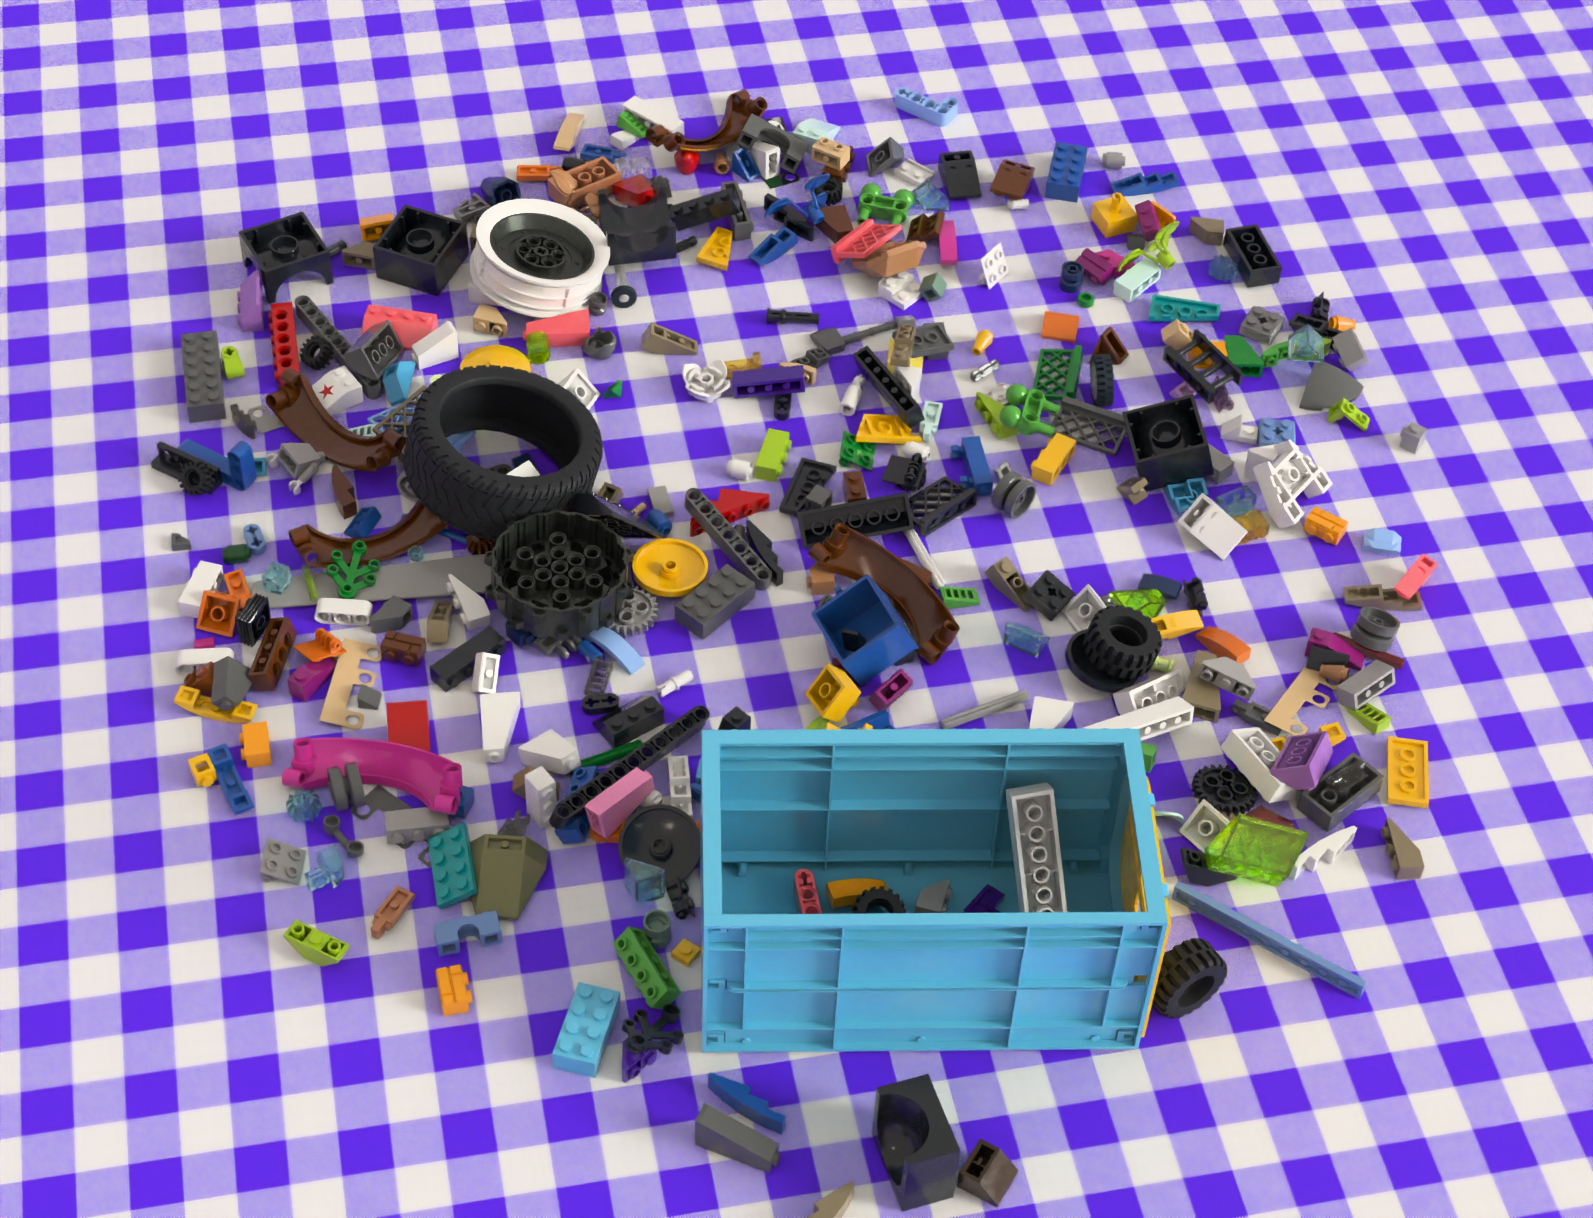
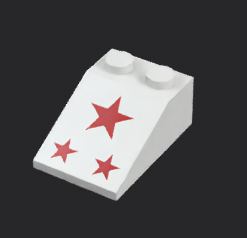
[312,365,363,415]

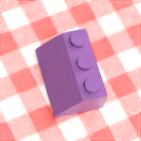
[237,270,264,332]

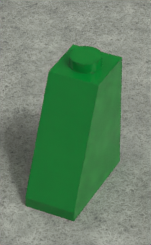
[1223,335,1264,377]

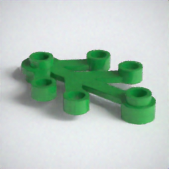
[326,540,380,599]

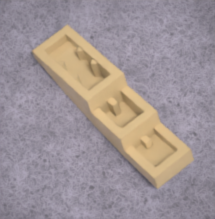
[553,112,585,151]

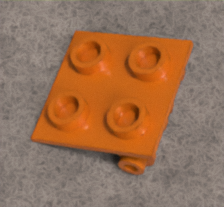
[293,628,347,662]

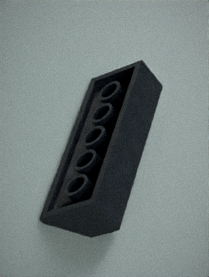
[796,492,914,549]

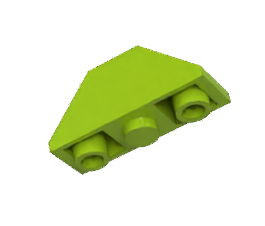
[283,919,350,967]

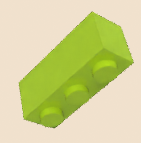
[754,428,792,482]

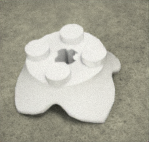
[682,359,730,403]

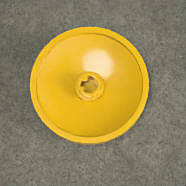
[459,345,531,373]
[632,538,708,597]

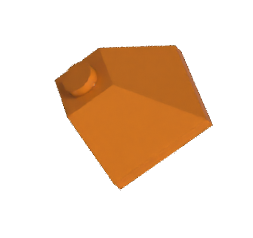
[196,590,241,637]

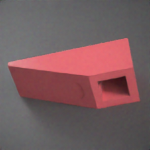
[1393,553,1438,601]

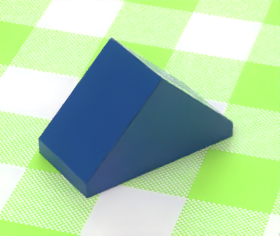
[732,147,761,182]

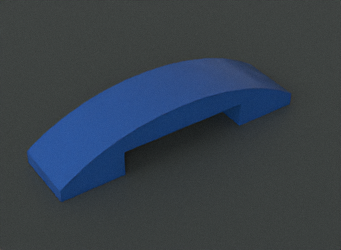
[207,743,254,815]

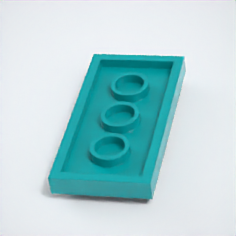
[428,823,478,910]

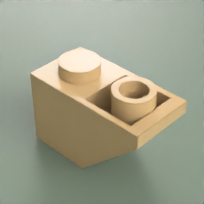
[472,304,507,337]
[1161,319,1194,350]

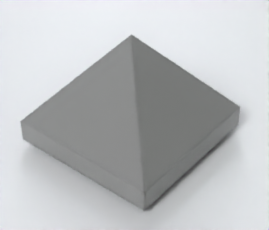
[994,461,1012,481]

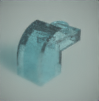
[304,844,345,892]

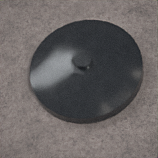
[1065,629,1138,693]
[618,804,700,888]

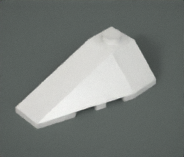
[1113,668,1186,715]

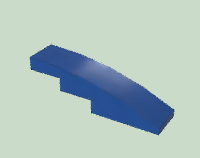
[1110,171,1180,196]
[708,1072,786,1135]

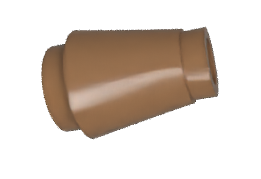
[714,153,730,174]
[1319,664,1349,684]

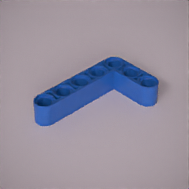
[177,439,257,491]

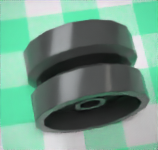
[991,471,1037,519]
[1350,606,1400,652]
[327,762,366,812]

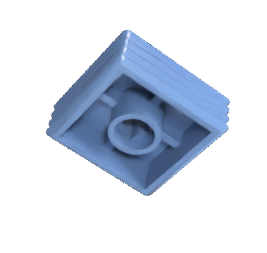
[1258,418,1296,447]

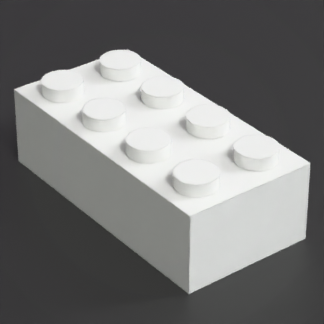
[1220,727,1301,803]

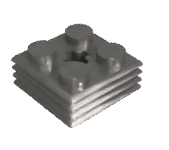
[1239,306,1285,345]

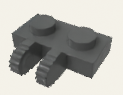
[534,636,578,659]

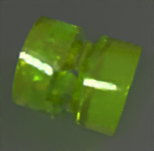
[526,331,550,365]

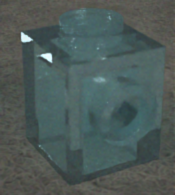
[261,562,292,595]

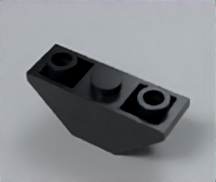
[1180,847,1238,887]

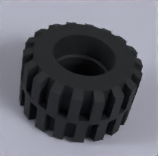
[851,886,906,914]

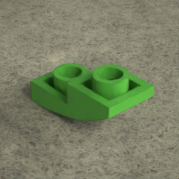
[1261,341,1293,368]

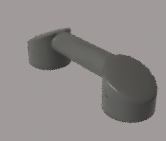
[323,815,364,858]

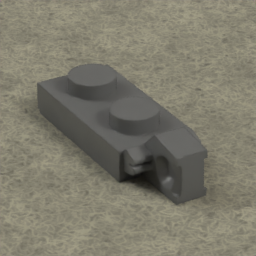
[1231,699,1282,736]

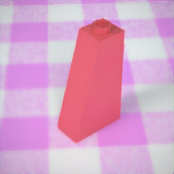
[523,309,590,348]

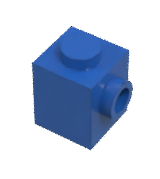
[449,785,474,819]

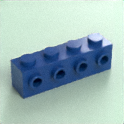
[554,766,601,845]

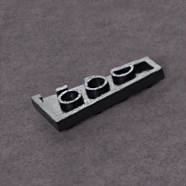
[779,457,837,516]

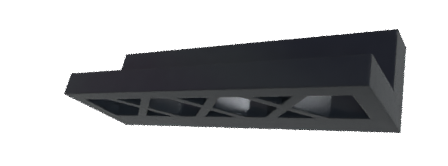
[151,441,222,495]

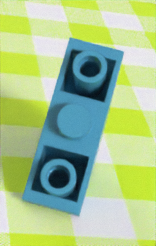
[382,361,416,406]

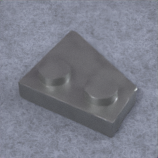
[453,193,491,222]

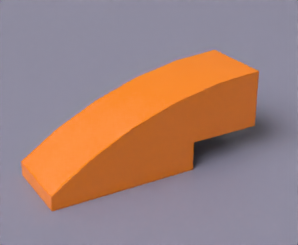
[1194,626,1251,664]

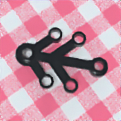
[622,1004,684,1055]

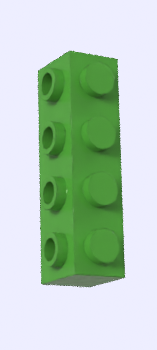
[612,926,681,1010]

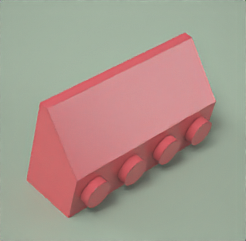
[361,304,438,351]

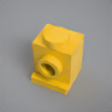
[188,753,217,787]

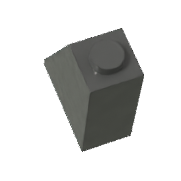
[211,656,252,711]

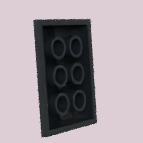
[573,491,664,539]

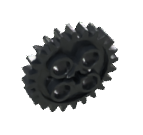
[1191,764,1257,817]

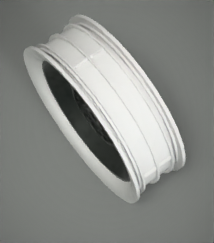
[469,199,610,318]

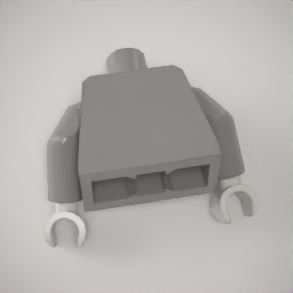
[266,442,325,495]

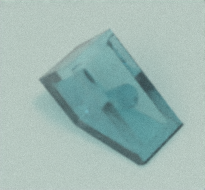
[912,180,950,211]

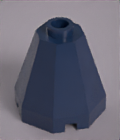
[480,177,521,207]

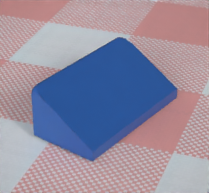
[344,506,382,538]

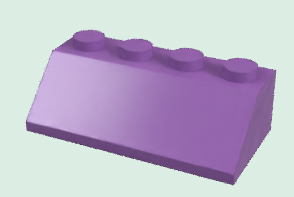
[1270,731,1333,791]

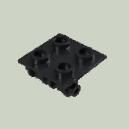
[882,453,927,489]

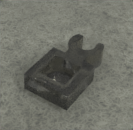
[497,810,531,836]

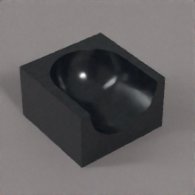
[373,205,469,296]
[1122,394,1214,492]
[872,1074,960,1212]

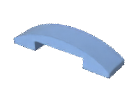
[581,627,645,675]

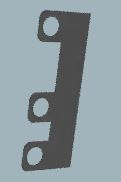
[351,785,432,867]

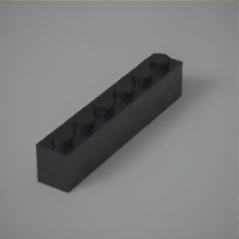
[852,346,925,428]

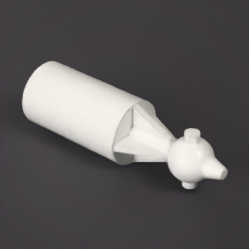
[839,374,865,416]

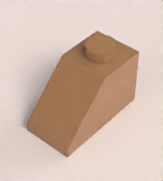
[806,563,835,596]

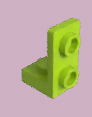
[1326,398,1370,431]

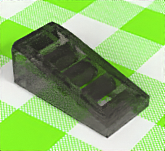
[584,658,613,696]

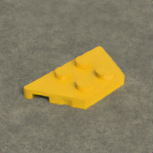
[855,414,922,444]

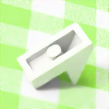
[1220,415,1258,444]

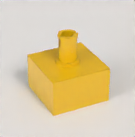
[1091,193,1137,238]
[805,664,861,723]

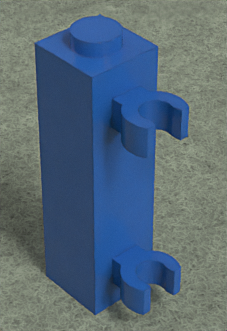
[950,436,993,496]

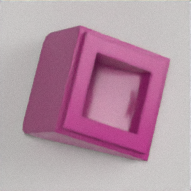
[194,637,215,649]

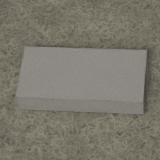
[647,485,674,517]

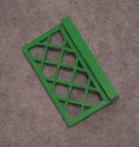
[1033,345,1083,401]

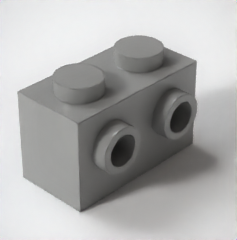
[1332,328,1369,372]

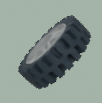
[1090,354,1114,407]

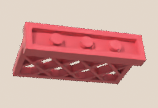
[830,219,902,263]

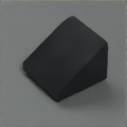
[841,629,866,652]

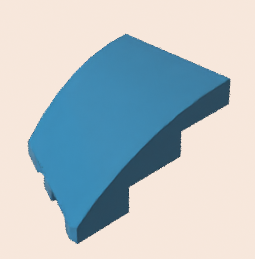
[1163,478,1208,515]

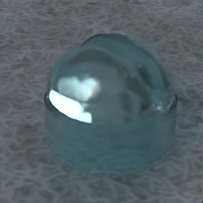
[408,546,424,562]

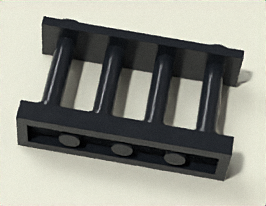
[1163,329,1243,404]

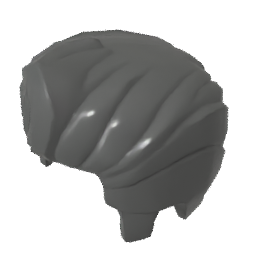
[582,327,617,360]

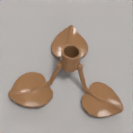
[549,169,599,218]

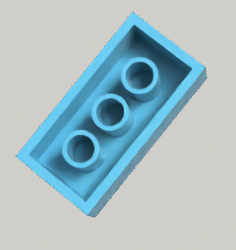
[552,982,621,1078]

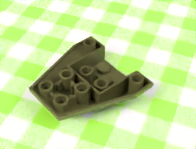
[470,834,548,920]

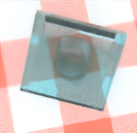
[1288,324,1324,363]
[1003,622,1050,658]
[624,857,665,907]

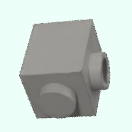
[1399,421,1427,454]

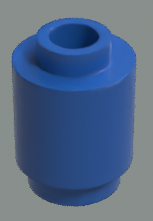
[646,509,672,535]

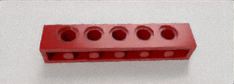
[268,302,300,386]

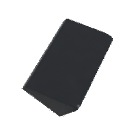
[1306,645,1350,671]

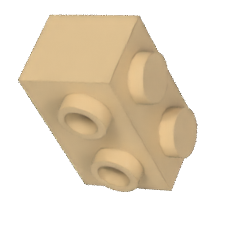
[811,136,850,171]

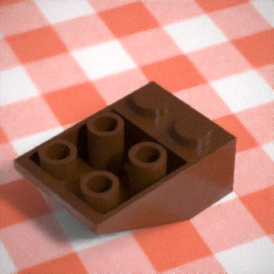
[990,159,1035,200]

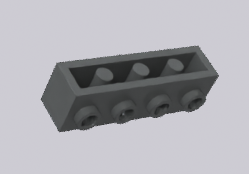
[720,181,754,241]

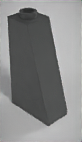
[695,1103,781,1173]

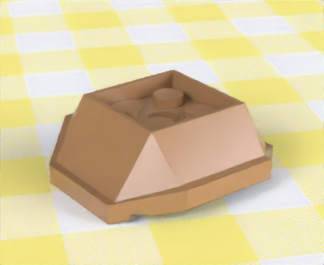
[852,240,927,278]

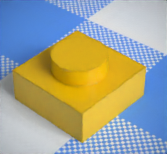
[671,938,701,967]

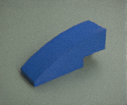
[748,226,798,266]

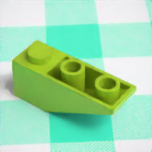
[974,392,1019,440]

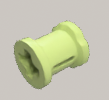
[1151,655,1175,673]

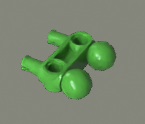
[857,183,914,225]
[999,384,1061,438]

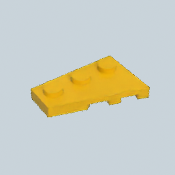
[696,226,733,271]

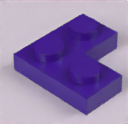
[963,884,1005,913]

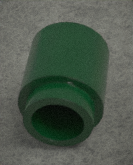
[222,544,251,564]

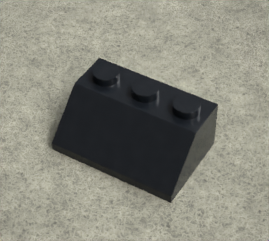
[592,696,664,748]

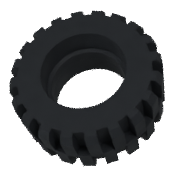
[1083,605,1162,679]
[1153,938,1227,1019]

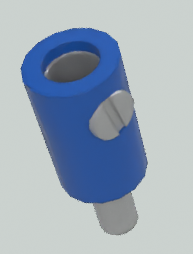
[572,636,603,665]

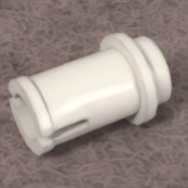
[1007,199,1029,210]

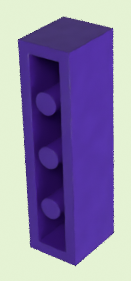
[732,365,805,399]

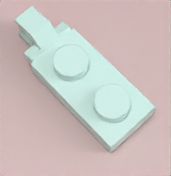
[919,400,943,442]

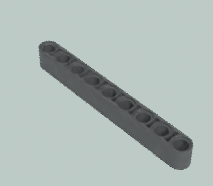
[295,295,382,400]

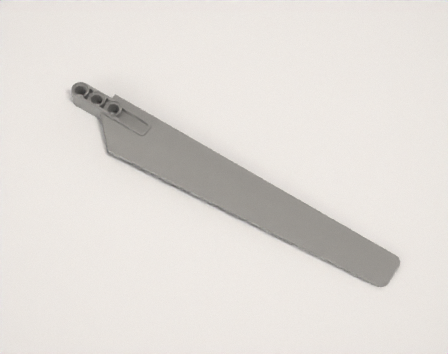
[251,554,491,609]

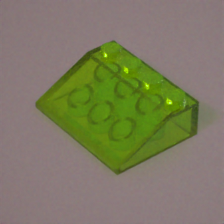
[1204,814,1309,887]

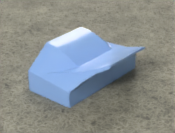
[1362,528,1402,556]

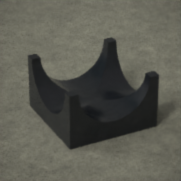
[598,183,676,266]
[238,211,334,304]

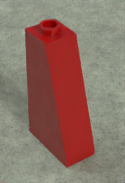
[612,174,654,207]

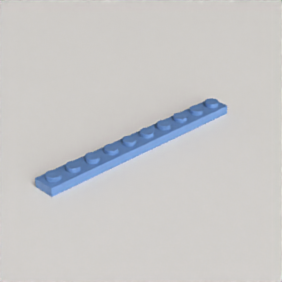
[1172,881,1367,999]

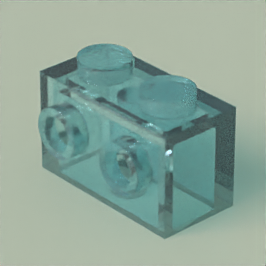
[1215,485,1257,520]

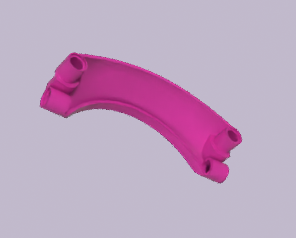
[282,737,463,815]

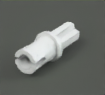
[656,670,694,698]

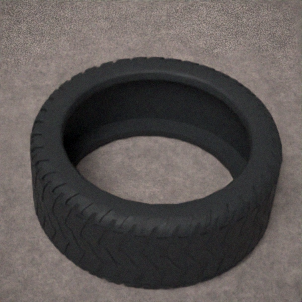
[403,365,603,541]

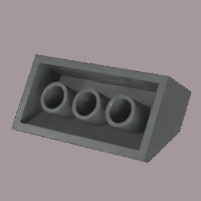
[343,320,405,380]

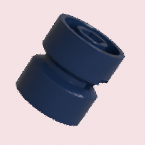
[1059,261,1084,293]

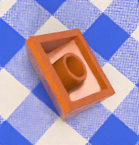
[1041,311,1080,343]

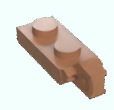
[370,886,415,939]

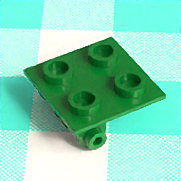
[839,430,876,471]

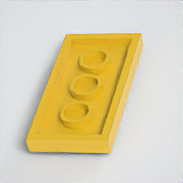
[1386,736,1429,808]

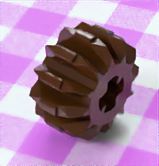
[466,534,496,555]

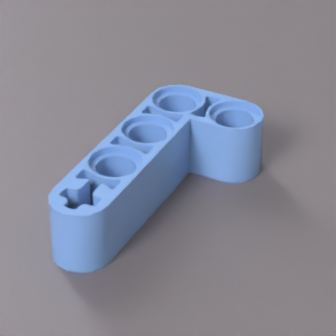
[894,87,958,127]

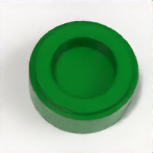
[1077,292,1094,308]

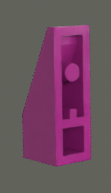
[1304,627,1365,671]
[287,657,338,702]

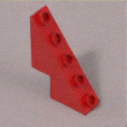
[690,488,770,537]

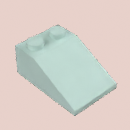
[793,118,840,154]

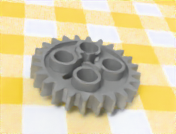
[608,586,659,637]

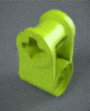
[221,346,245,380]

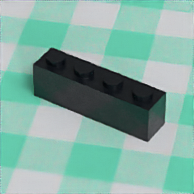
[670,187,740,231]
[430,626,506,692]

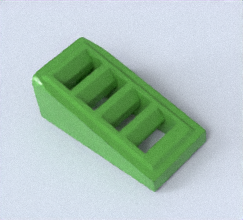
[616,111,648,139]
[939,586,980,609]

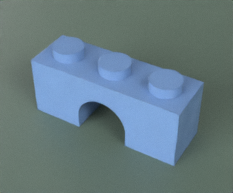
[433,911,502,957]

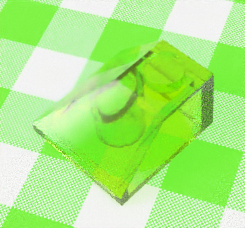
[1109,589,1166,619]

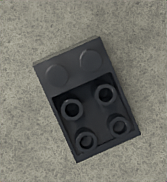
[938,150,981,200]

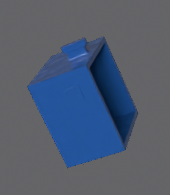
[811,574,919,687]

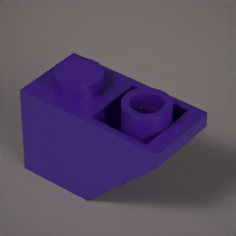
[622,1029,657,1083]

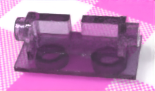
[1211,376,1234,413]

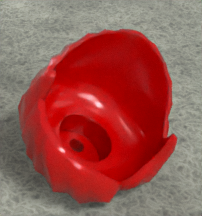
[674,151,700,175]

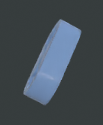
[243,524,266,555]

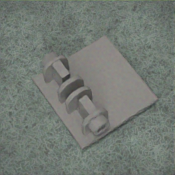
[259,838,306,885]

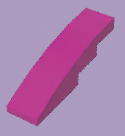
[937,220,958,265]

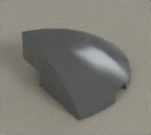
[1299,359,1364,411]

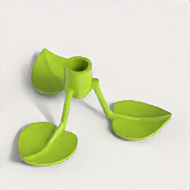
[1118,221,1180,272]

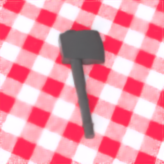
[809,320,897,355]

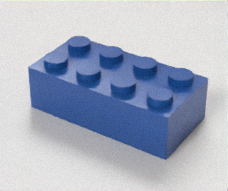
[1045,142,1088,203]

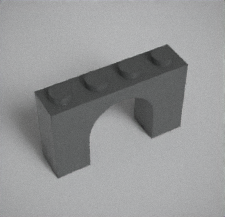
[736,114,809,174]

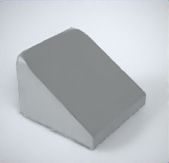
[895,315,916,328]

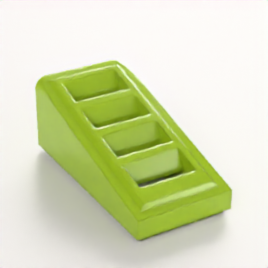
[1347,703,1391,735]

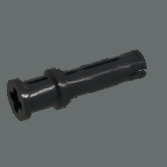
[766,308,819,324]

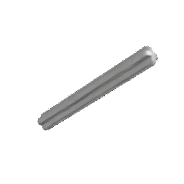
[940,689,1029,729]

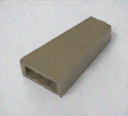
[1182,650,1221,723]

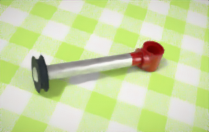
[611,264,637,308]

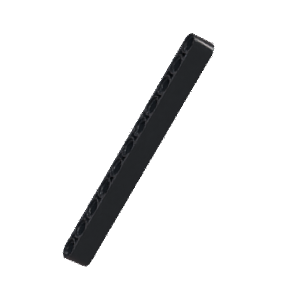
[549,705,710,829]

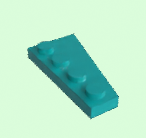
[1148,294,1221,322]

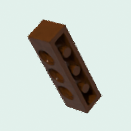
[248,617,297,692]

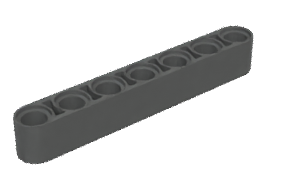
[684,488,772,591]

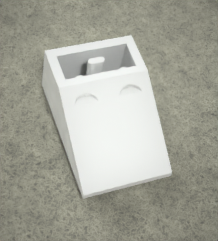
[1178,493,1248,560]

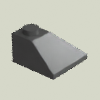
[866,137,905,177]

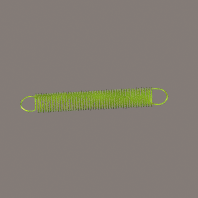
[302,564,318,603]

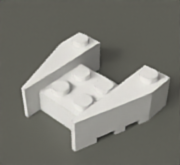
[1253,440,1333,529]

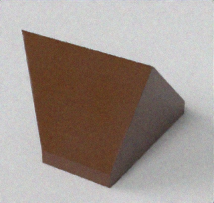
[1089,326,1129,365]

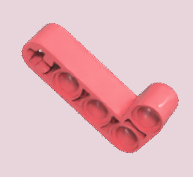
[794,869,822,914]

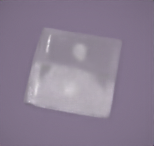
[614,156,654,184]

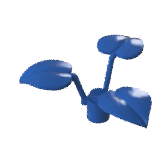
[764,173,830,225]

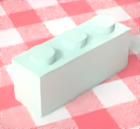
[1113,257,1162,303]

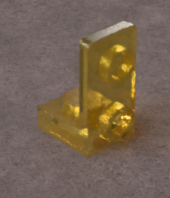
[724,352,763,379]

